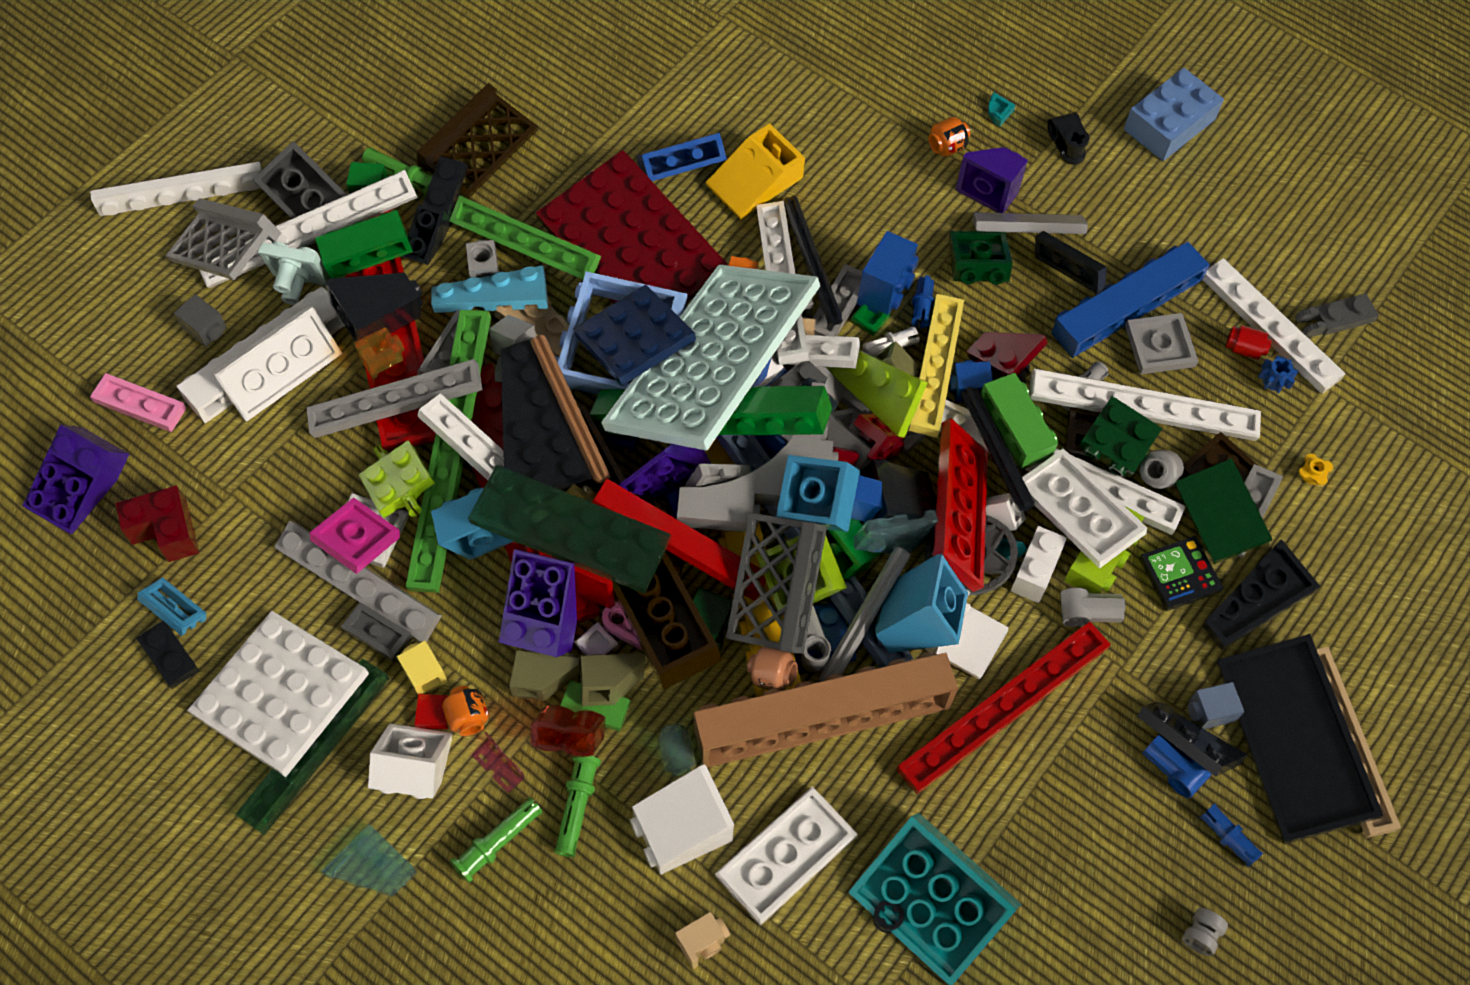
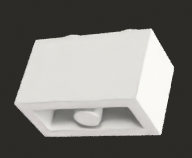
[1010,526,1067,603]

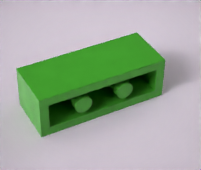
[981,373,1058,470]

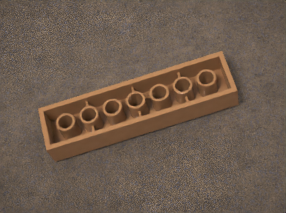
[694,652,958,768]

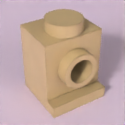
[675,912,730,969]

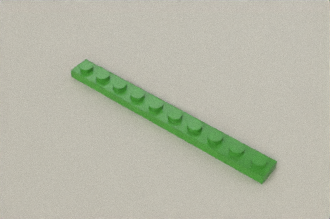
[406,310,491,593]

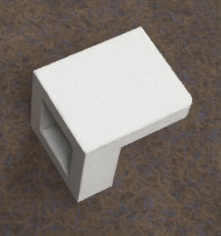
[985,493,1026,531]

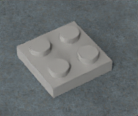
[1125,313,1198,375]

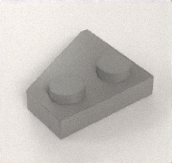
[684,464,751,487]

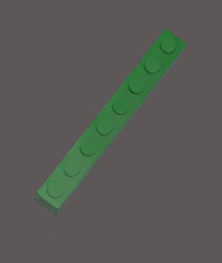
[590,386,832,436]

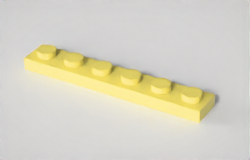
[909,294,964,438]

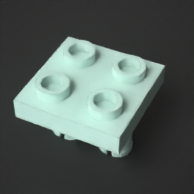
[258,241,331,305]

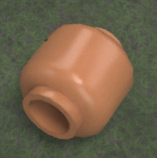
[747,646,798,691]

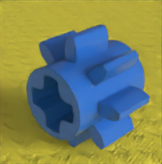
[1258,355,1298,393]

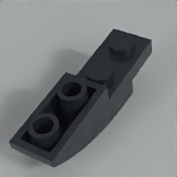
[401,156,468,265]

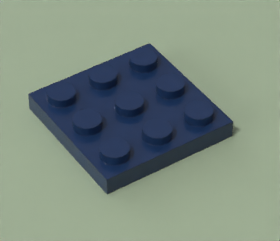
[573,285,696,386]

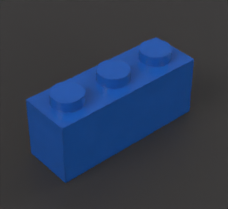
[636,133,727,181]

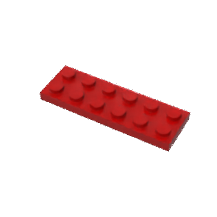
[933,418,988,592]

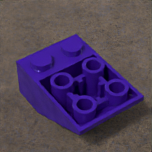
[22,425,129,534]
[619,444,712,503]
[499,549,577,657]

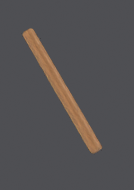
[530,334,610,484]

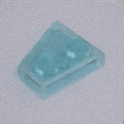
[852,510,938,554]
[322,824,417,897]

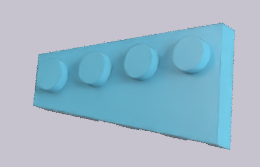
[431,265,548,313]

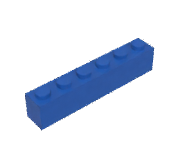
[1051,242,1210,358]

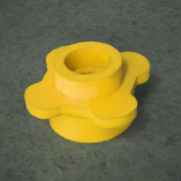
[1299,453,1333,486]

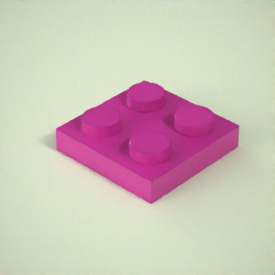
[310,497,400,574]

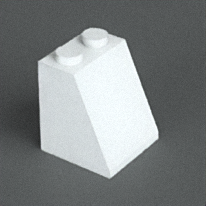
[629,764,734,875]

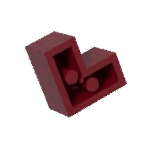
[115,485,199,562]

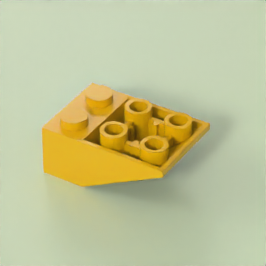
[706,123,805,220]

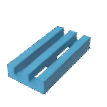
[137,577,207,636]

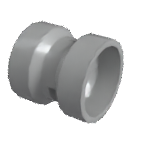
[1182,908,1228,956]

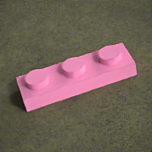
[90,373,186,432]

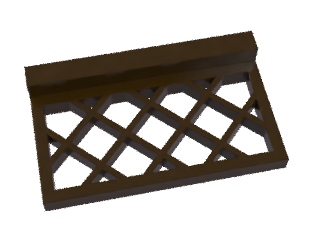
[417,83,538,199]

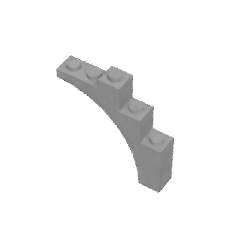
[677,382,838,532]

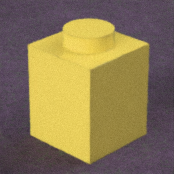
[397,641,447,695]

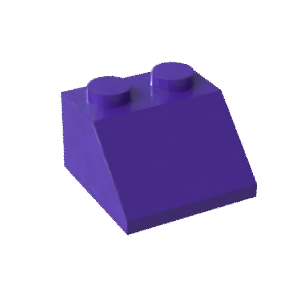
[955,147,1028,213]

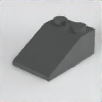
[253,141,347,219]

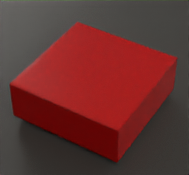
[414,694,449,730]

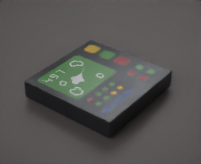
[1139,536,1224,612]

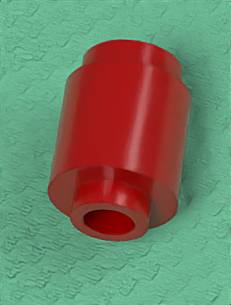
[1225,325,1272,360]

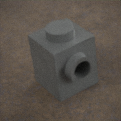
[174,294,227,347]

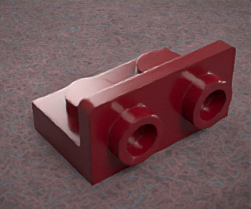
[853,414,908,460]

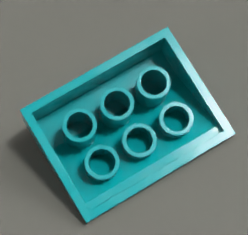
[848,813,1022,985]

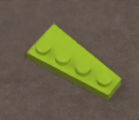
[826,350,928,438]

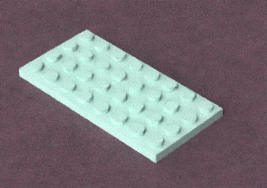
[601,265,820,451]

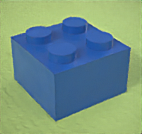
[856,231,919,316]

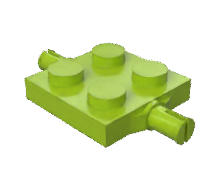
[358,440,435,518]

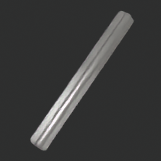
[819,547,910,682]

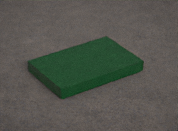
[1175,458,1272,564]

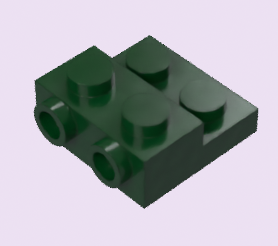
[949,231,1013,285]
[1078,396,1163,479]

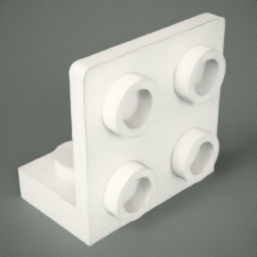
[925,590,1008,679]

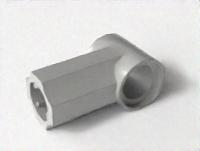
[1060,588,1125,627]
[800,606,831,673]

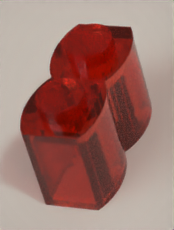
[530,705,606,757]

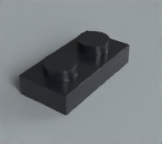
[136,621,200,689]

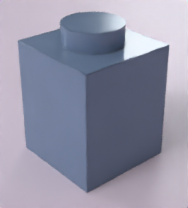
[1188,682,1244,729]

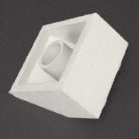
[368,723,453,799]

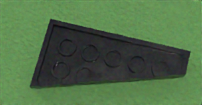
[501,339,594,517]

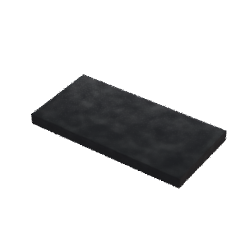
[1217,634,1383,844]

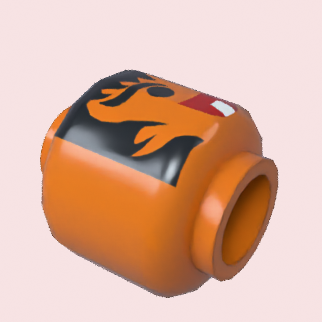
[928,117,970,157]
[442,685,489,736]

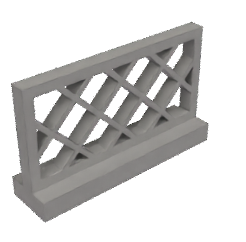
[166,198,281,280]

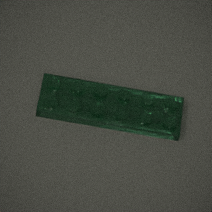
[468,465,671,594]

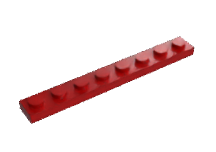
[896,621,1111,795]

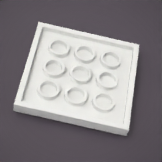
[187,611,369,777]

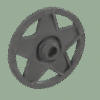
[924,515,1018,596]

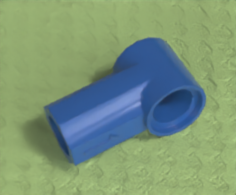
[1142,734,1212,798]

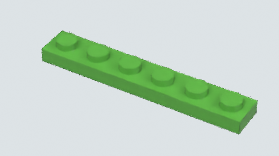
[449,195,601,280]

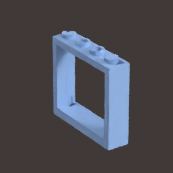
[555,271,687,395]

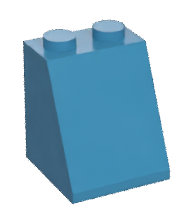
[875,554,968,653]

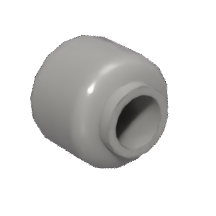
[1139,450,1184,489]

